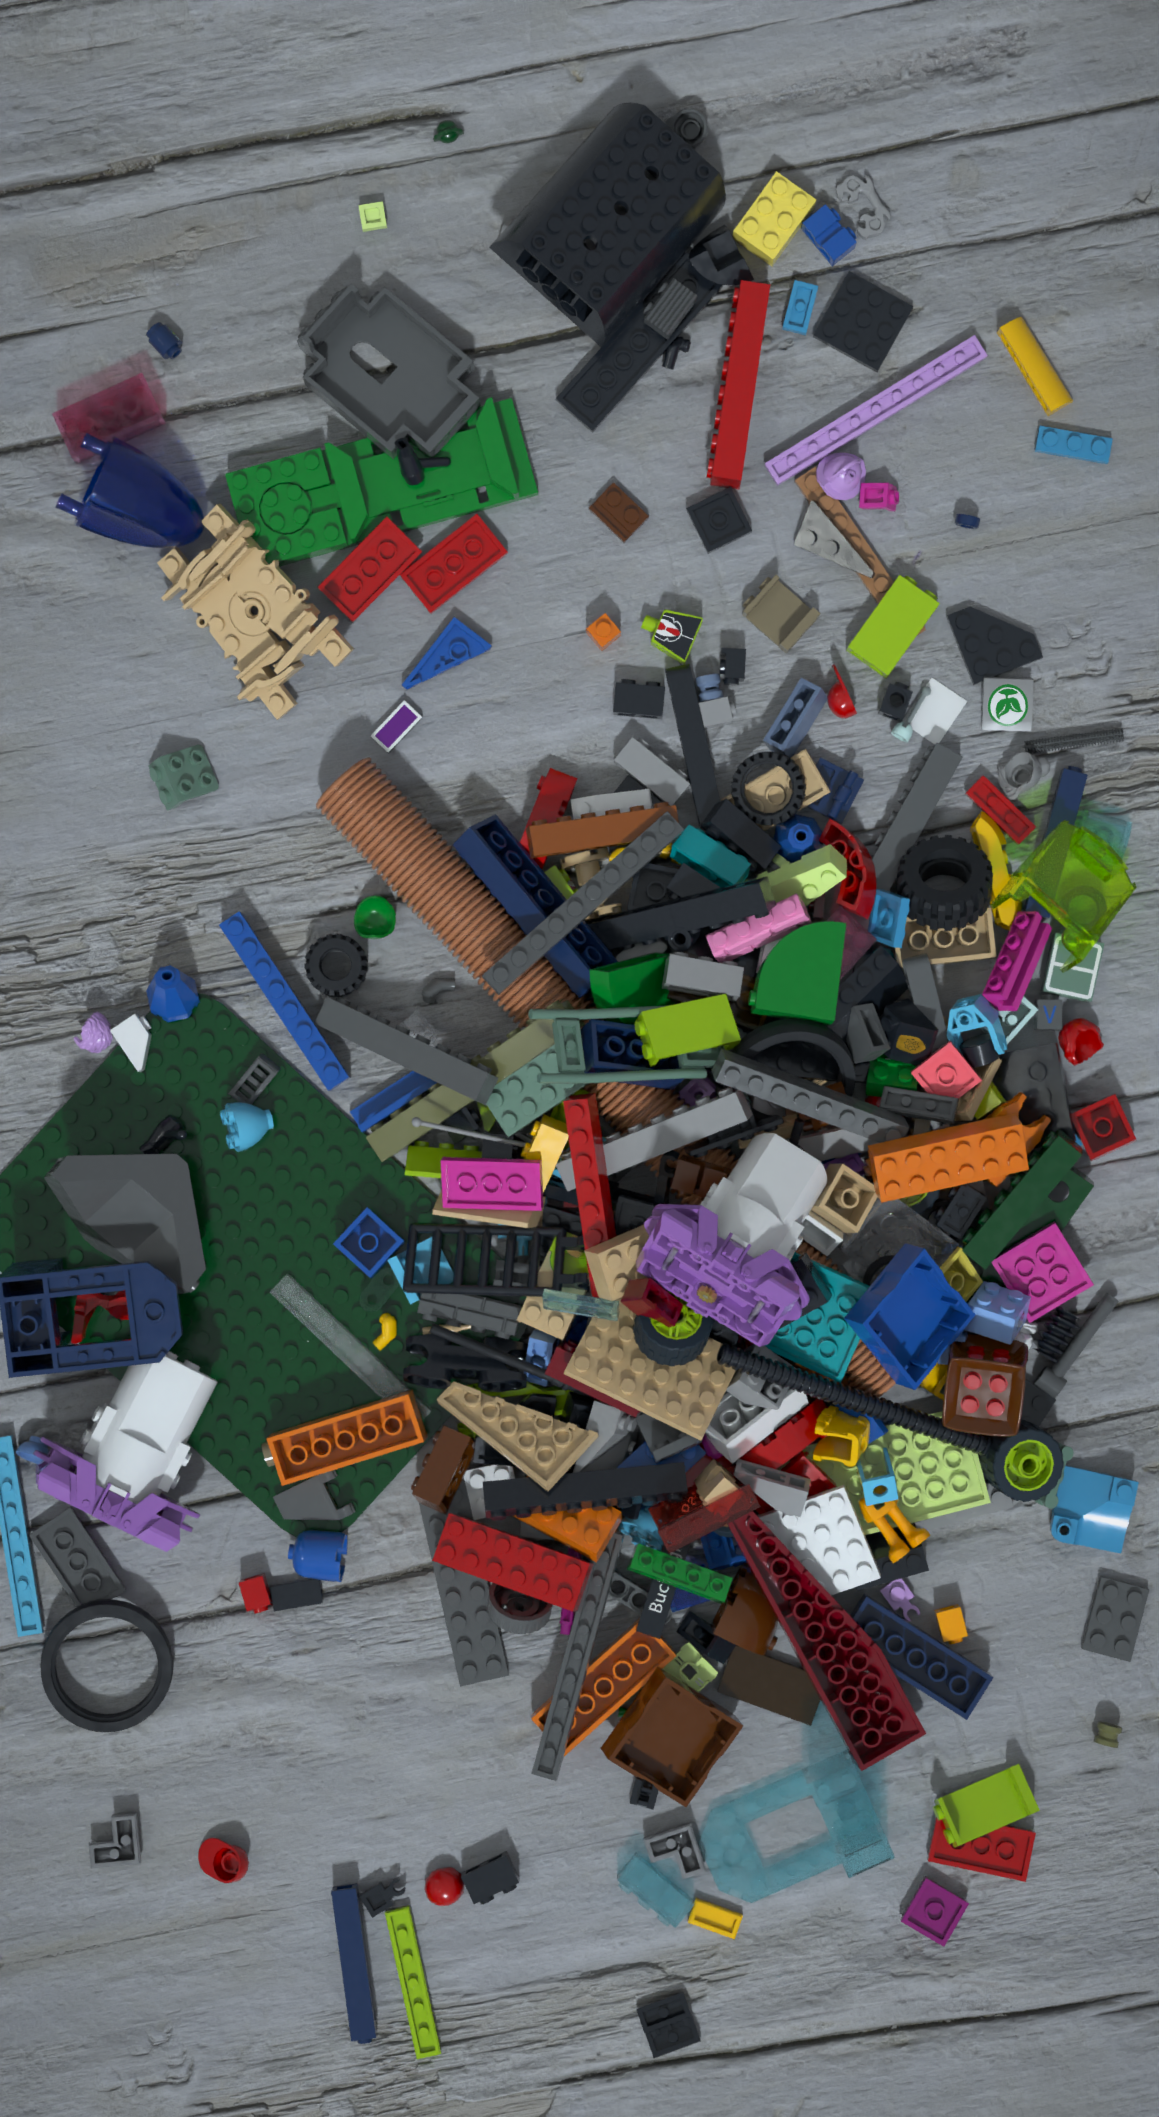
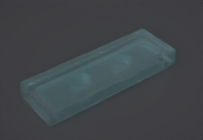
[542,1289,619,1321]

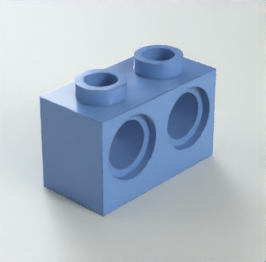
[524,1328,560,1386]

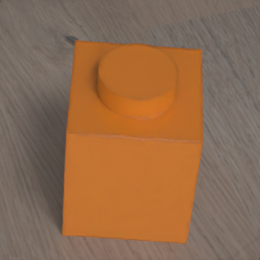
[586,613,621,651]

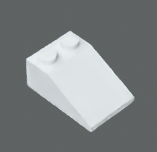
[571,789,653,820]

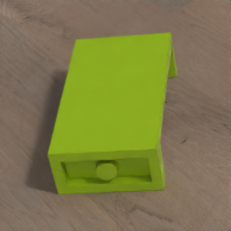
[846,575,940,679]
[635,994,741,1067]
[933,1764,1040,1848]

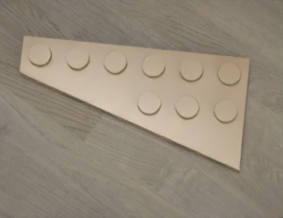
[437,1381,599,1491]

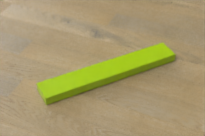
[385,1905,442,2059]

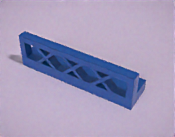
[350,1071,437,1133]

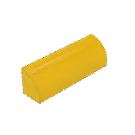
[997,317,1073,416]

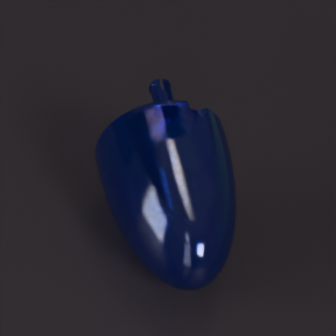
[55,432,205,548]

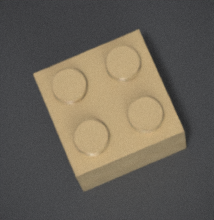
[811,1163,878,1233]

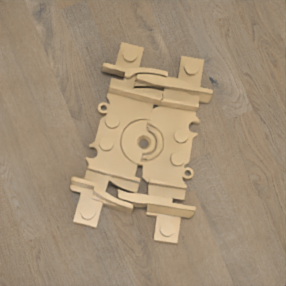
[157,504,354,720]

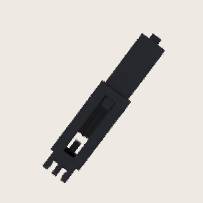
[543,1150,680,1211]

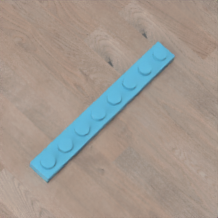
[0,1435,44,1637]

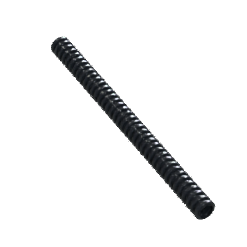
[717,1343,991,1456]

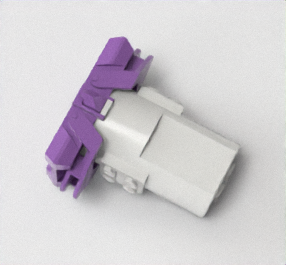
[636,1133,827,1347]
[33,1351,218,1552]

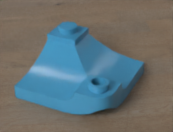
[1050,1465,1139,1554]

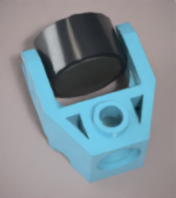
[946,994,1007,1068]

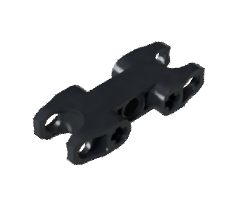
[403,1333,528,1392]

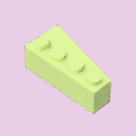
[744,844,847,906]

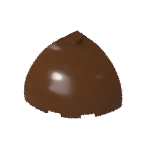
[711,1563,779,1656]

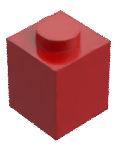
[239,1573,272,1614]

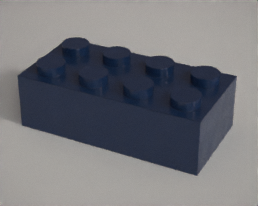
[580,1019,685,1090]

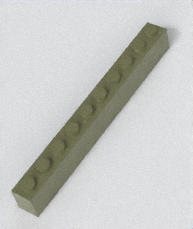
[366,1000,585,1162]

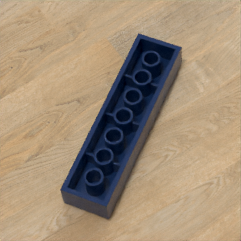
[453,814,618,998]

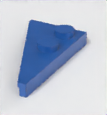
[402,617,492,690]

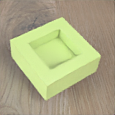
[358,201,387,232]

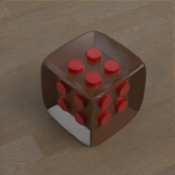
[942,1334,1028,1436]

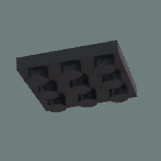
[813,271,914,372]

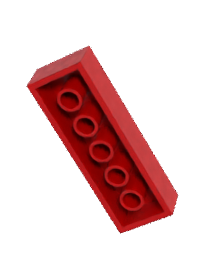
[432,1513,593,1612]

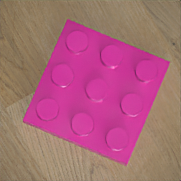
[992,1221,1094,1323]

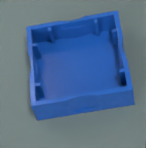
[844,1243,976,1390]

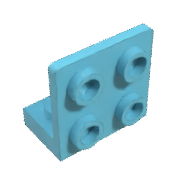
[387,1236,454,1305]

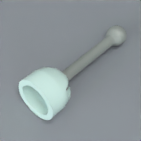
[891,686,931,743]

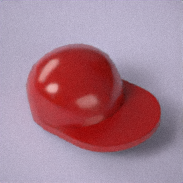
[827,664,857,719]
[198,1838,249,1883]

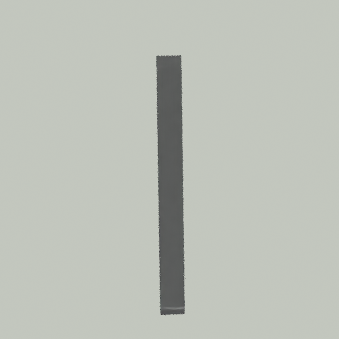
[902,953,990,1218]

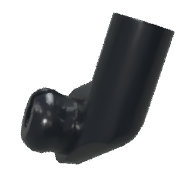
[662,337,691,370]

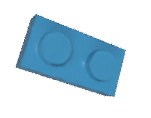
[782,280,818,336]

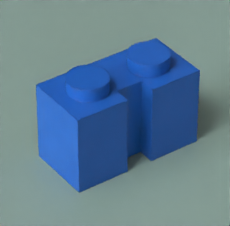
[801,204,857,267]

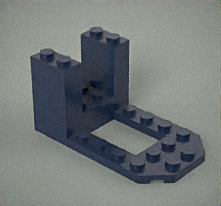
[0,1258,183,1378]

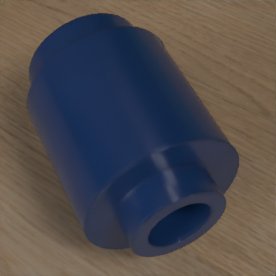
[146,322,182,359]

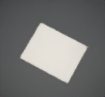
[902,677,967,744]

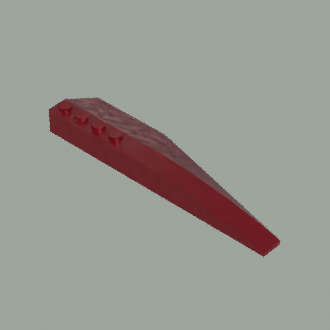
[726,1509,926,1771]

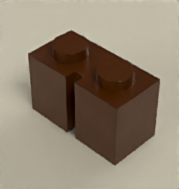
[671,1155,731,1201]

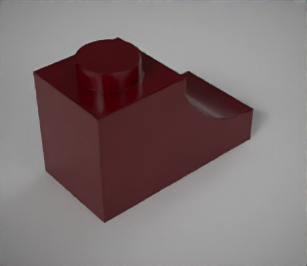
[621,1278,683,1327]

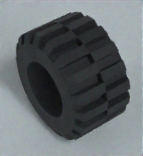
[304,934,368,997]

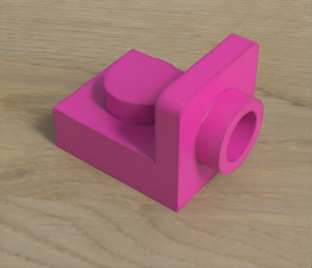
[859,483,899,511]

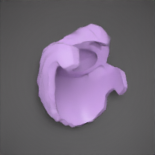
[73,1012,113,1053]

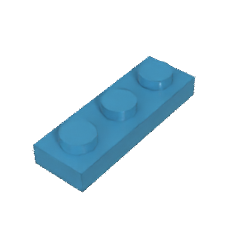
[1034,426,1113,464]

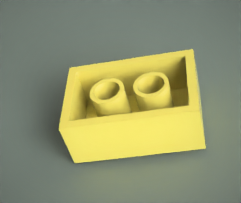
[732,171,817,267]

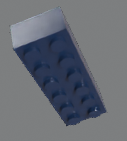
[850,1593,994,1720]

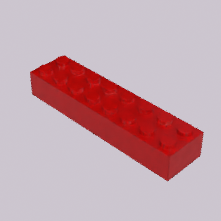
[706,280,771,490]

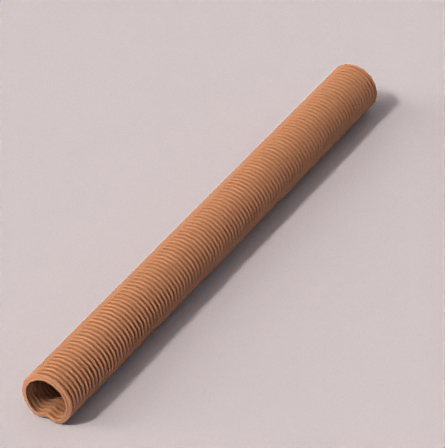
[316,757,896,1397]

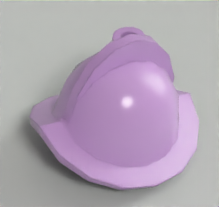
[816,452,866,500]

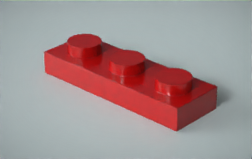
[965,775,1036,845]

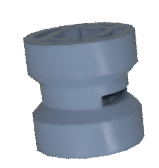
[696,674,724,703]

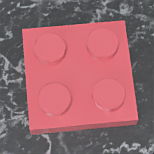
[911,1040,982,1099]

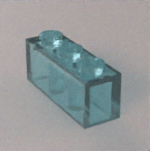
[617,1852,694,1928]

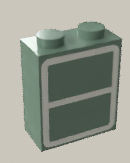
[1040,930,1104,1003]

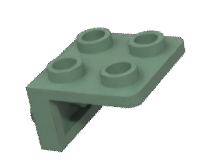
[148,745,219,811]

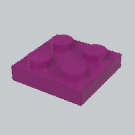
[900,1876,969,1947]

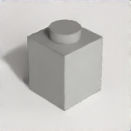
[699,696,736,730]

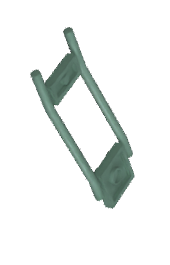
[528,1005,725,1084]

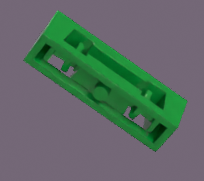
[627,1543,733,1604]

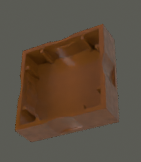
[601,1667,743,1807]

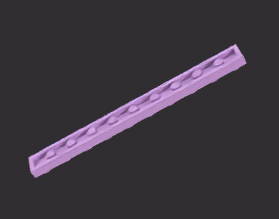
[764,335,988,486]

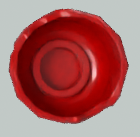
[424,1867,465,1906]

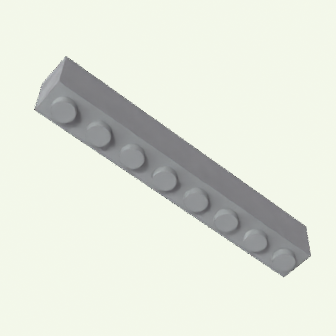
[556,1087,753,1192]

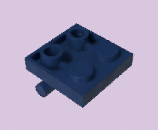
[807,757,864,824]

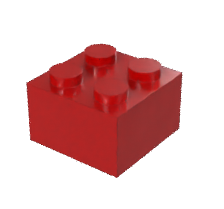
[1071,1094,1137,1161]

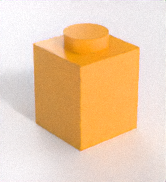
[934,1604,968,1644]

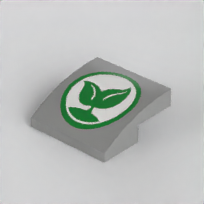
[981,677,1033,732]

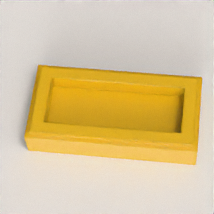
[687,1897,743,1939]

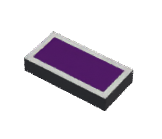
[371,700,422,754]

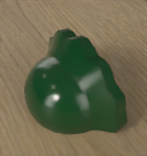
[433,120,464,143]

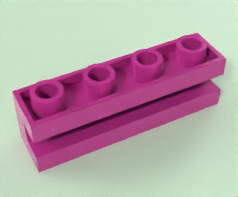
[982,911,1052,1011]

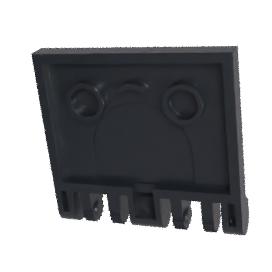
[988,1043,1076,1149]

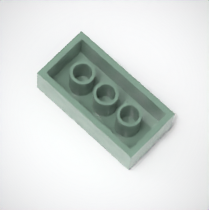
[487,1044,590,1137]

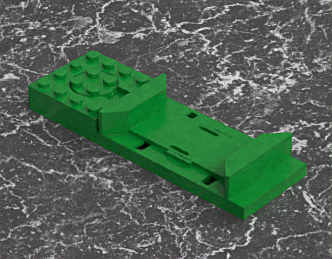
[225,397,538,567]

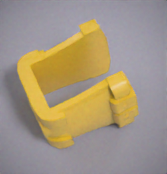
[813,1405,870,1467]

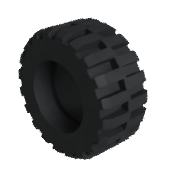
[897,835,993,931]

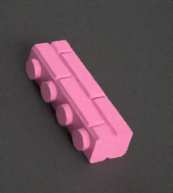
[706,894,812,963]

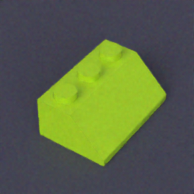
[405,1141,482,1178]

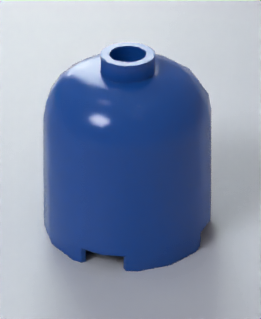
[288,1530,348,1582]

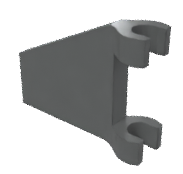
[273,1470,356,1520]

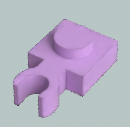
[879,1578,920,1622]

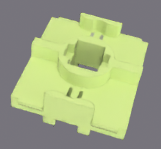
[663,1642,718,1692]

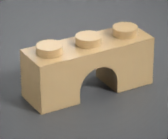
[694,1459,743,1516]

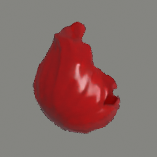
[1058,1018,1104,1066]

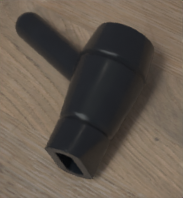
[394,438,451,485]
[139,1114,187,1154]

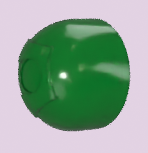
[354,896,396,939]

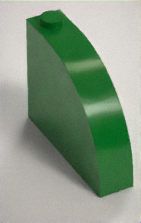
[748,921,846,1026]
[589,952,674,1025]

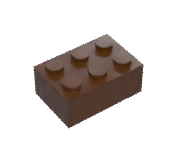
[411,1426,474,1515]

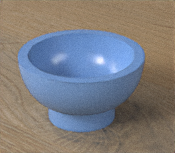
[16,1436,49,1464]

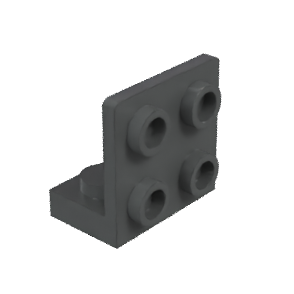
[636,1413,702,1464]

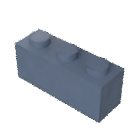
[763,678,827,758]

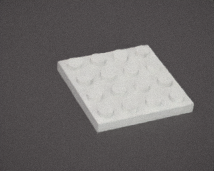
[757,1485,881,1595]

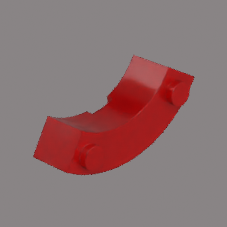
[519,768,578,869]
[819,818,877,920]
[739,1398,828,1469]

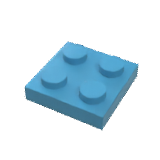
[867,889,910,948]

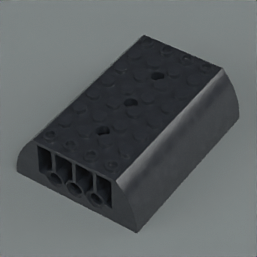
[489,102,726,348]

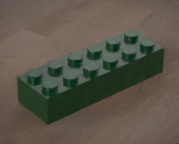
[961,1128,1083,1270]

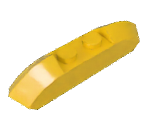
[970,811,1022,931]

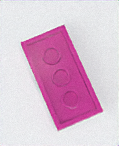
[441,1157,543,1211]

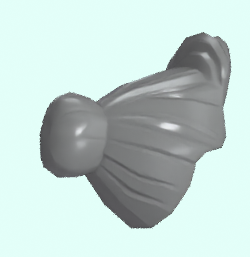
[997,752,1050,800]

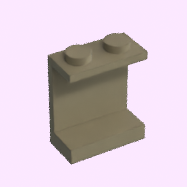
[742,575,821,654]

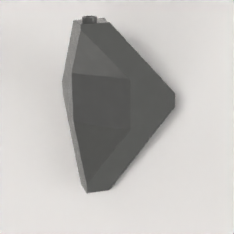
[44,1154,206,1294]

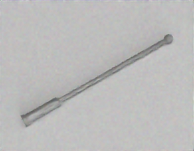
[412,1117,570,1158]

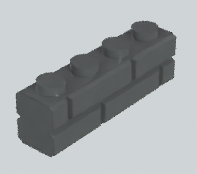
[417,1293,523,1339]

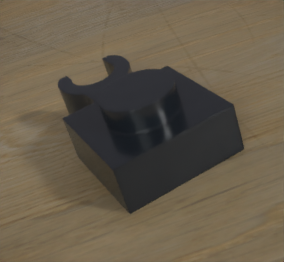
[359,1877,406,1918]

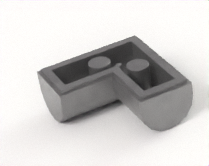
[89,1811,141,1869]
[643,1823,706,1879]

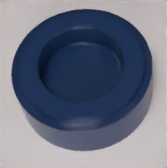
[954,514,980,529]

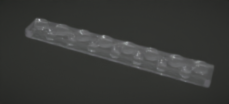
[270,1273,432,1421]

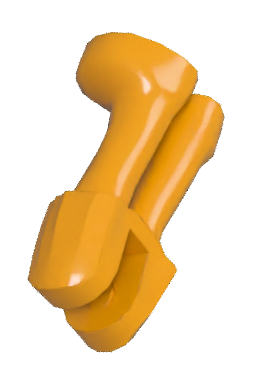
[858,1485,930,1563]

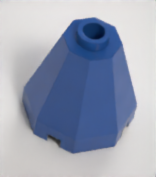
[773,814,823,863]
[146,965,200,1022]

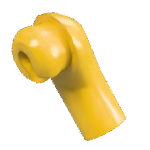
[373,1313,397,1351]

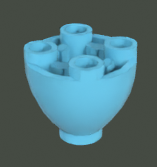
[220,1102,274,1152]
[617,1501,669,1551]

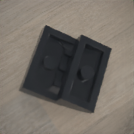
[636,1992,701,2059]

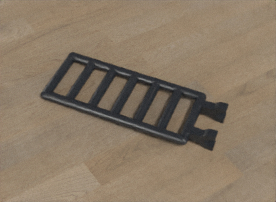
[403,1223,589,1297]

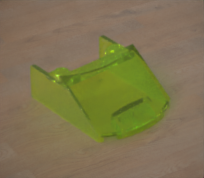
[990,820,1137,973]

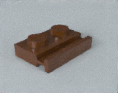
[589,482,649,543]

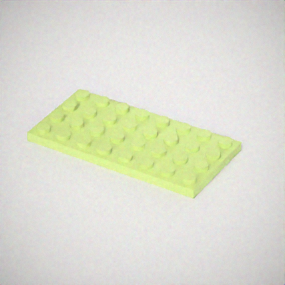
[776,1411,991,1535]

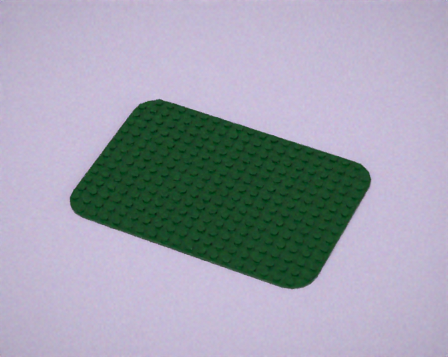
[0,993,528,1538]

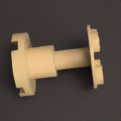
[560,848,622,921]

